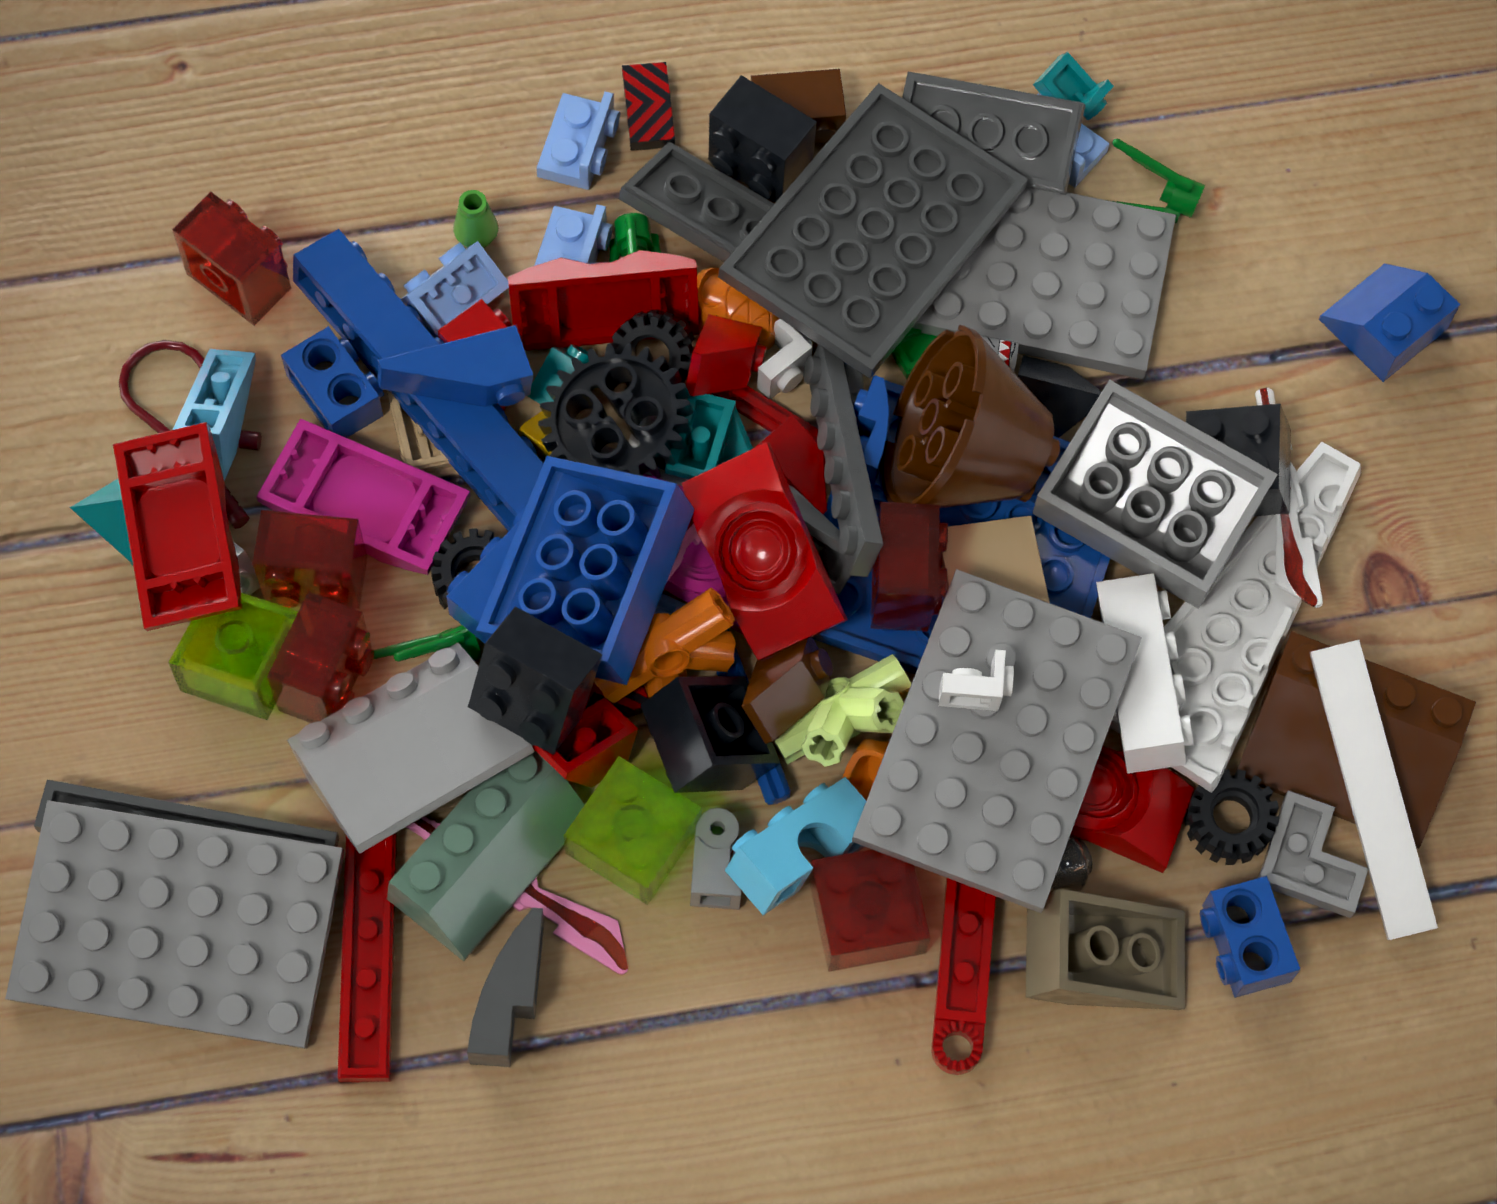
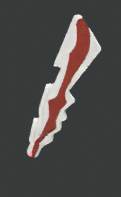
[1255,388,1323,608]

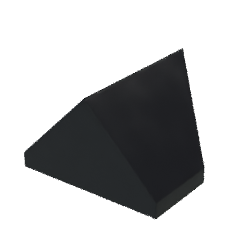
[1018,355,1102,438]

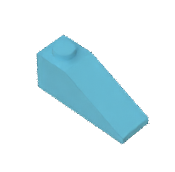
[173,349,256,481]

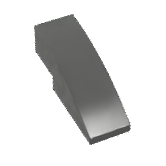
[467,908,545,1067]

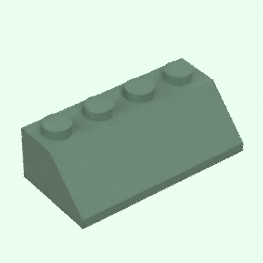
[387,749,590,961]

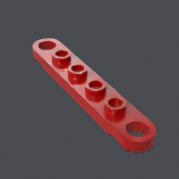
[931,877,996,1075]

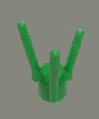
[1107,138,1205,223]
[609,213,662,262]
[370,625,482,662]

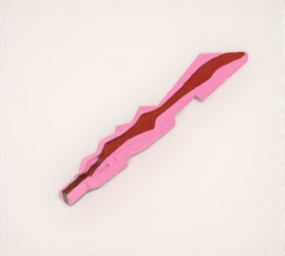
[406,816,628,975]

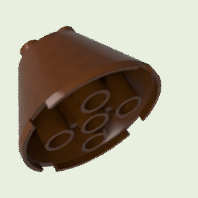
[882,325,1060,512]

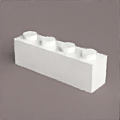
[1096,573,1193,774]

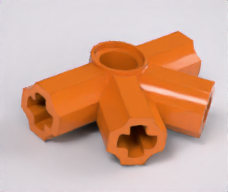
[594,587,736,703]

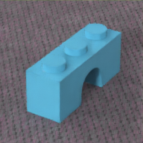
[725,777,866,915]

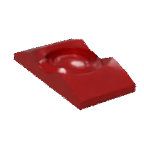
[508,250,699,351]
[113,422,242,631]
[681,442,847,660]
[1071,745,1194,873]

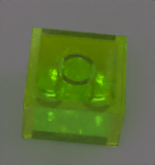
[168,592,309,720]
[563,756,702,905]

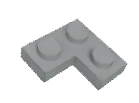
[1258,791,1369,918]

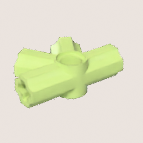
[774,654,911,767]

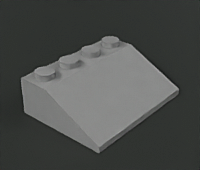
[1033,379,1278,609]
[287,643,534,854]

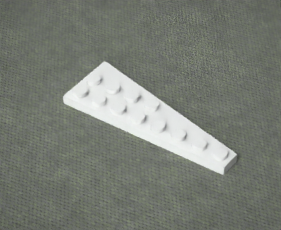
[1110,442,1361,793]

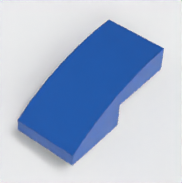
[853,375,889,488]

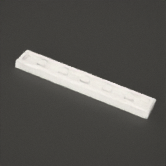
[1310,640,1438,940]

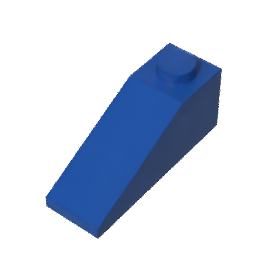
[378,325,533,407]

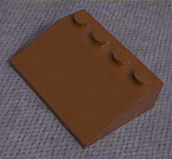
[1235,631,1476,849]

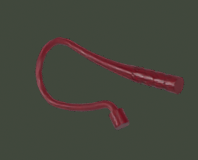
[118,340,262,529]

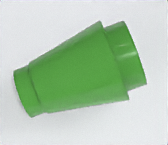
[453,190,499,248]

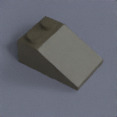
[1026,889,1185,1010]

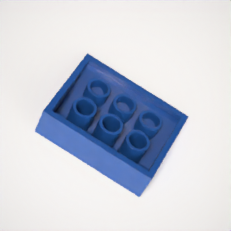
[476,456,695,685]

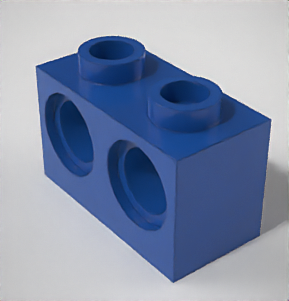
[281,326,384,438]
[1200,876,1300,998]

